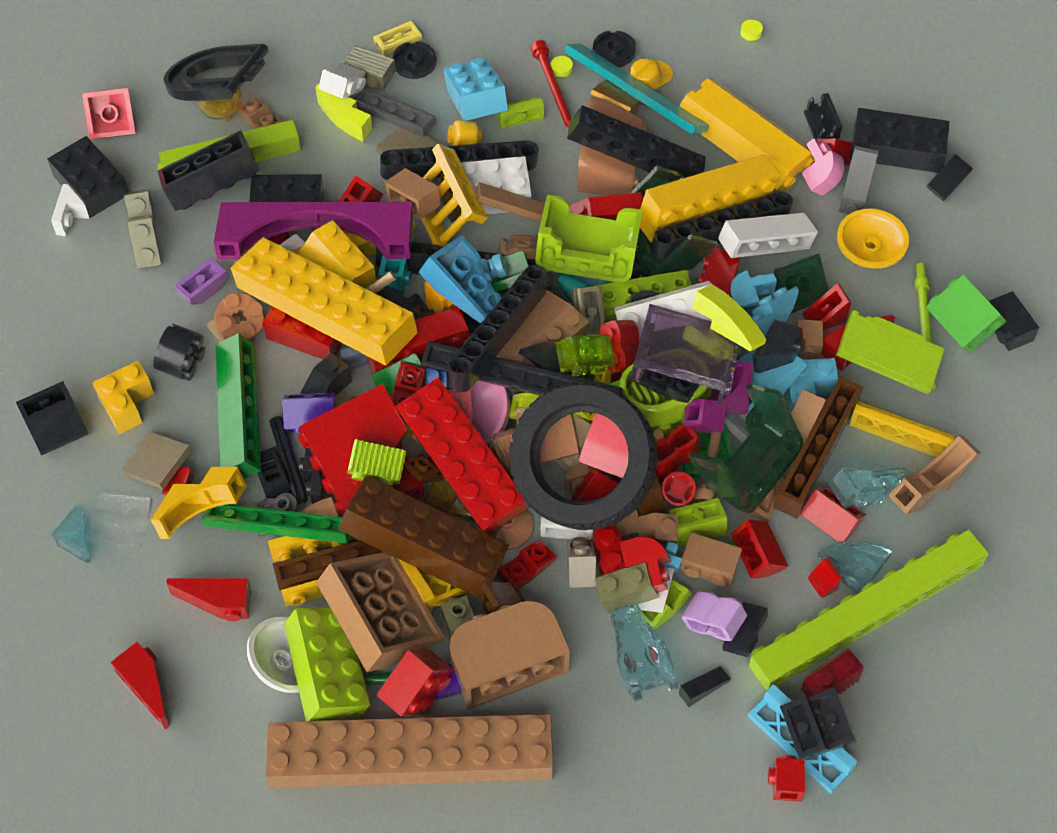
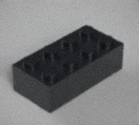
[850,108,950,173]
[157,130,260,212]

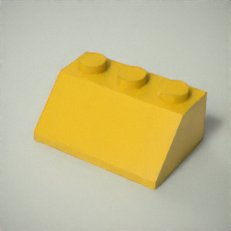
[298,220,376,289]

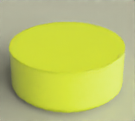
[740,20,763,41]
[551,56,573,78]

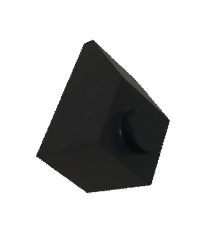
[752,319,806,373]
[518,340,582,375]
[300,352,352,396]

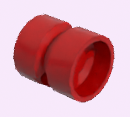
[662,471,696,506]

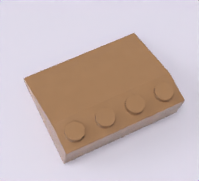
[463,290,589,395]
[316,552,445,672]

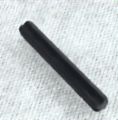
[269,416,308,505]

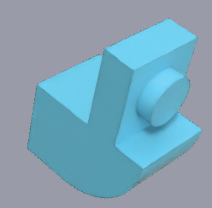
[730,271,777,317]

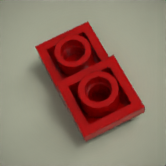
[391,362,425,418]
[497,539,557,590]

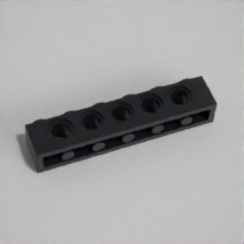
[567,105,706,182]

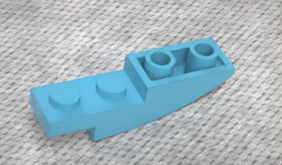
[727,286,799,346]

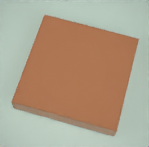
[519,414,581,464]

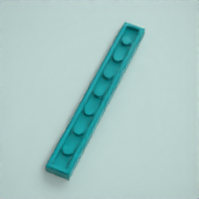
[564,43,709,135]

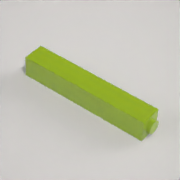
[157,120,301,170]

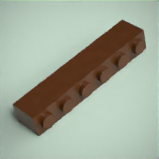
[774,377,863,519]

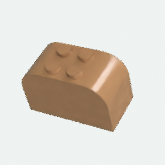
[450,601,570,710]

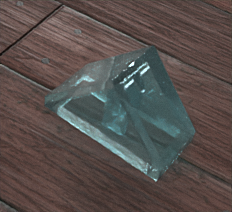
[52,505,92,563]

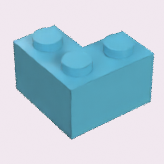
[784,358,839,418]

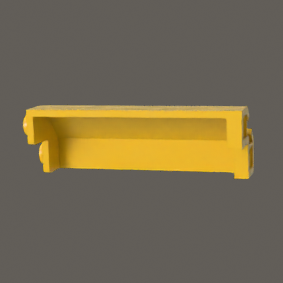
[679,78,816,191]

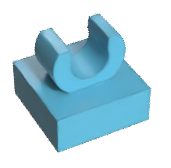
[662,541,682,573]

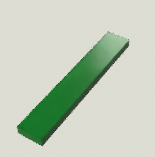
[201,504,351,544]

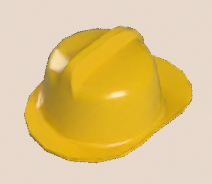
[628,58,673,91]

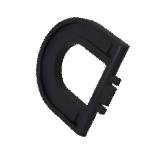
[164,44,269,101]

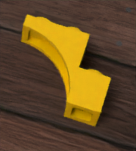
[150,467,247,539]

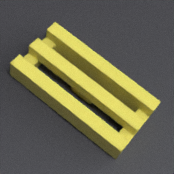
[373,20,422,56]

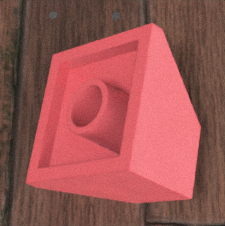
[82,88,136,139]

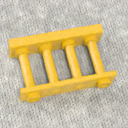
[421,144,488,246]
[268,536,359,607]

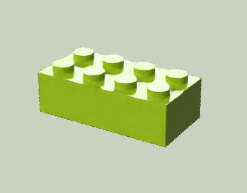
[284,608,370,721]

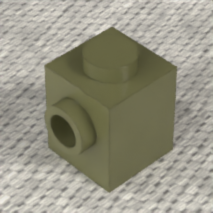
[441,596,474,638]

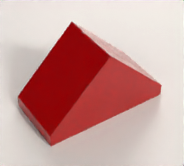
[802,283,851,330]

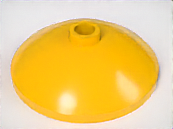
[837,209,909,269]

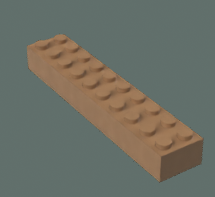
[266,714,553,788]

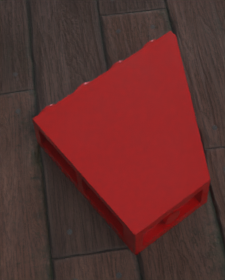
[297,384,407,517]

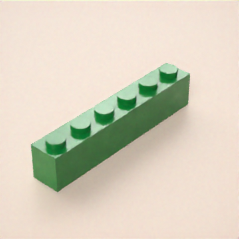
[215,333,261,479]

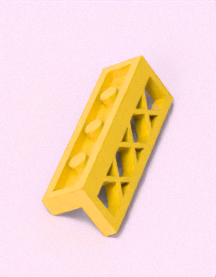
[849,401,955,457]

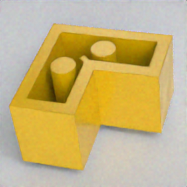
[92,360,154,435]

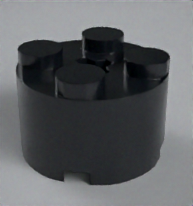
[153,323,206,381]

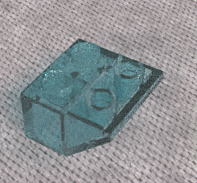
[828,464,908,508]

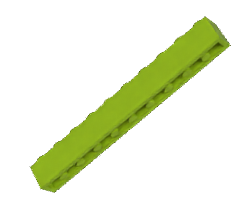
[749,530,989,691]

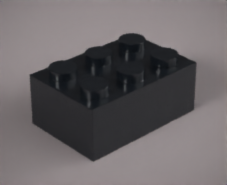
[47,136,129,218]
[249,174,324,229]

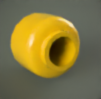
[447,120,482,146]

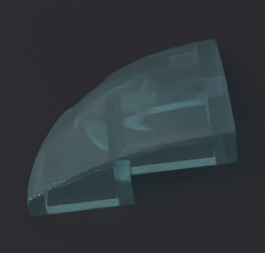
[818,541,892,594]

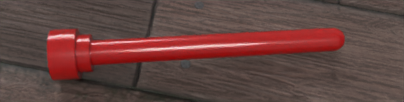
[530,40,572,127]

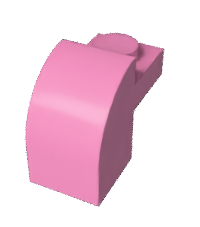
[802,138,844,196]

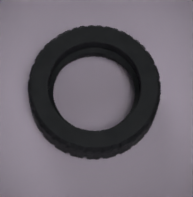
[509,382,658,530]

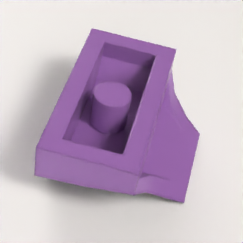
[174,258,228,305]

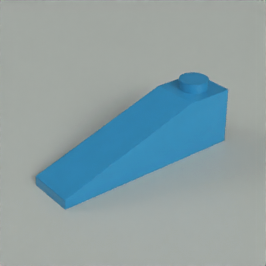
[419,235,501,323]

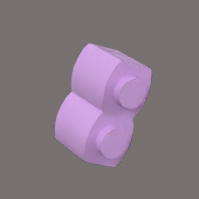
[681,591,747,641]

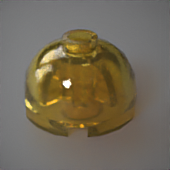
[197,88,242,121]

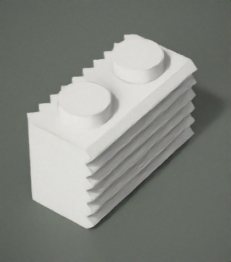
[319,62,366,99]

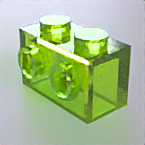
[555,335,615,376]

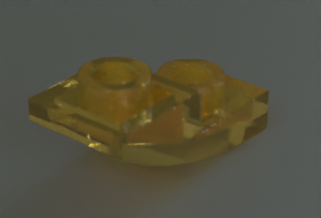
[423,481,474,522]

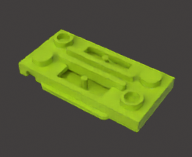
[836,310,944,394]

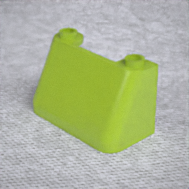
[535,194,643,283]

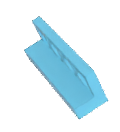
[748,684,858,794]

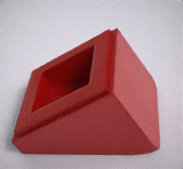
[162,467,194,495]
[808,558,842,598]

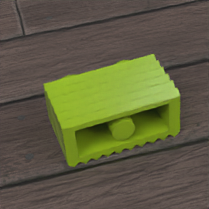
[347,440,406,487]

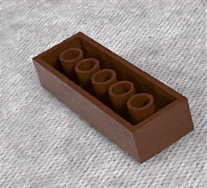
[339,475,509,600]

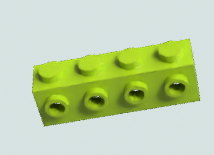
[593,270,692,322]

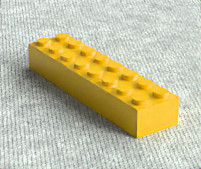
[231,237,418,366]

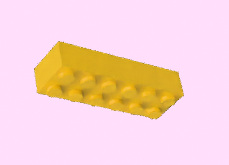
[640,154,780,242]

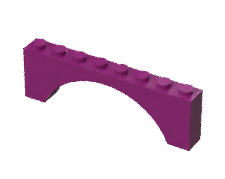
[214,202,413,259]

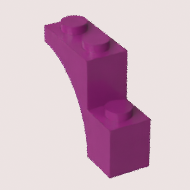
[683,362,754,433]

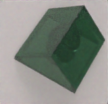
[774,253,829,314]

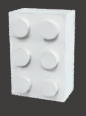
[461,156,531,214]

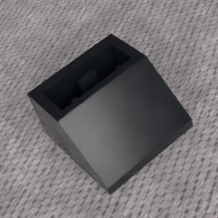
[16,381,89,456]

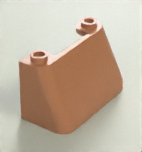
[577,97,648,196]

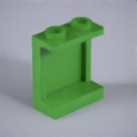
[926,274,1006,354]

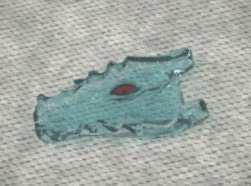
[610,605,679,701]

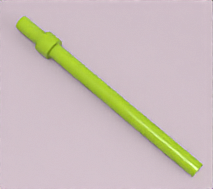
[914,262,936,390]

